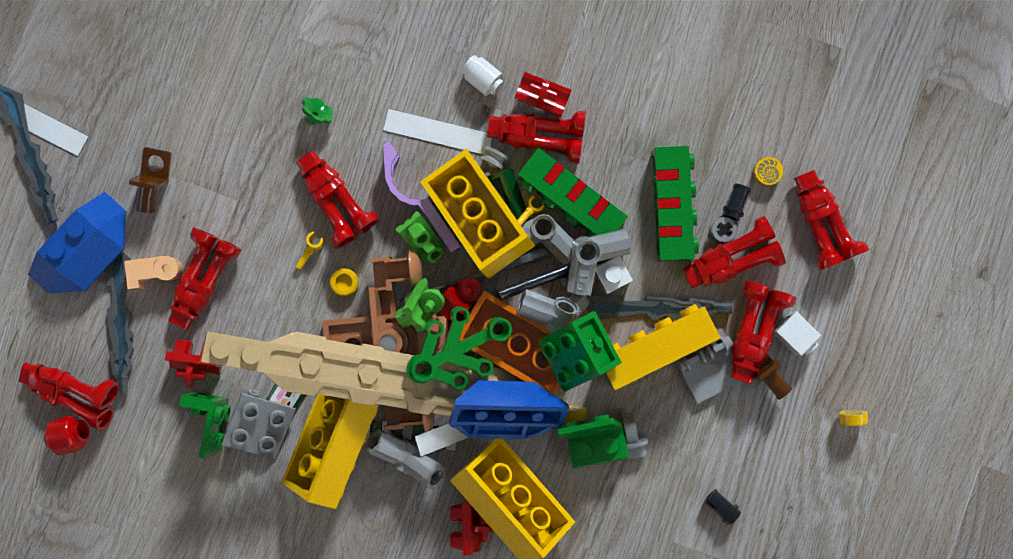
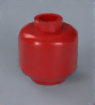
[44,415,90,455]

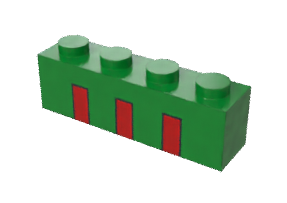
[652,146,699,262]
[517,148,628,237]

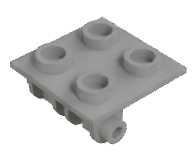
[676,328,741,404]
[221,390,296,459]

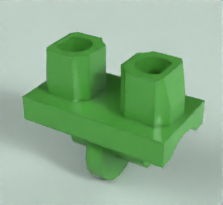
[395,211,444,264]
[395,278,445,332]

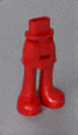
[487,111,586,164]
[296,151,379,249]
[794,170,869,271]
[683,216,786,289]
[168,227,242,330]
[730,281,796,384]
[19,362,120,431]

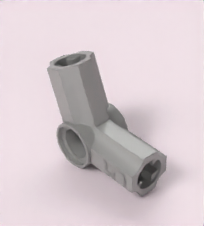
[522,214,582,265]
[566,229,631,296]
[517,289,590,333]
[366,429,445,489]

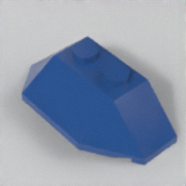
[28,192,127,293]
[449,380,569,439]

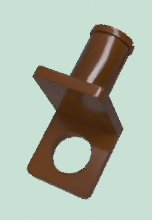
[129,147,172,213]
[753,355,792,400]

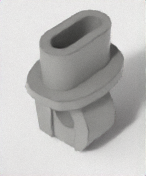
[622,412,648,459]

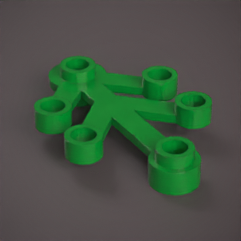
[406,306,512,390]

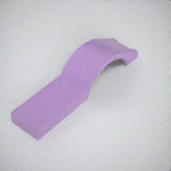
[383,141,461,254]

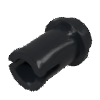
[722,183,751,221]
[704,489,741,525]

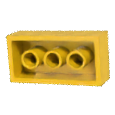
[420,148,535,279]
[606,304,720,390]
[281,394,379,509]
[450,439,575,559]

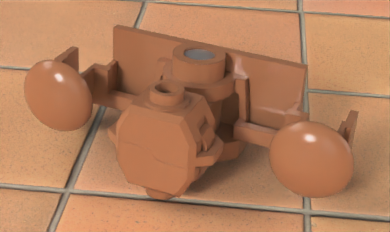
[322,248,450,432]

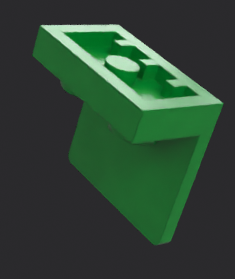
[538,311,622,392]
[179,392,231,459]
[557,415,630,469]

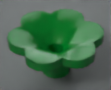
[302,97,333,125]

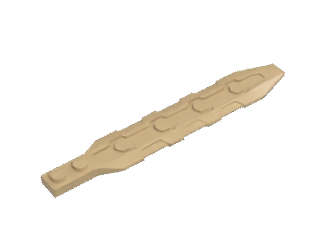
[200,331,525,416]

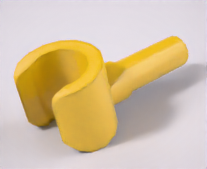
[517,196,544,226]
[295,232,324,270]

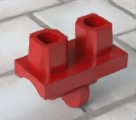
[514,72,572,117]
[439,277,482,321]
[165,339,222,388]
[450,501,494,555]

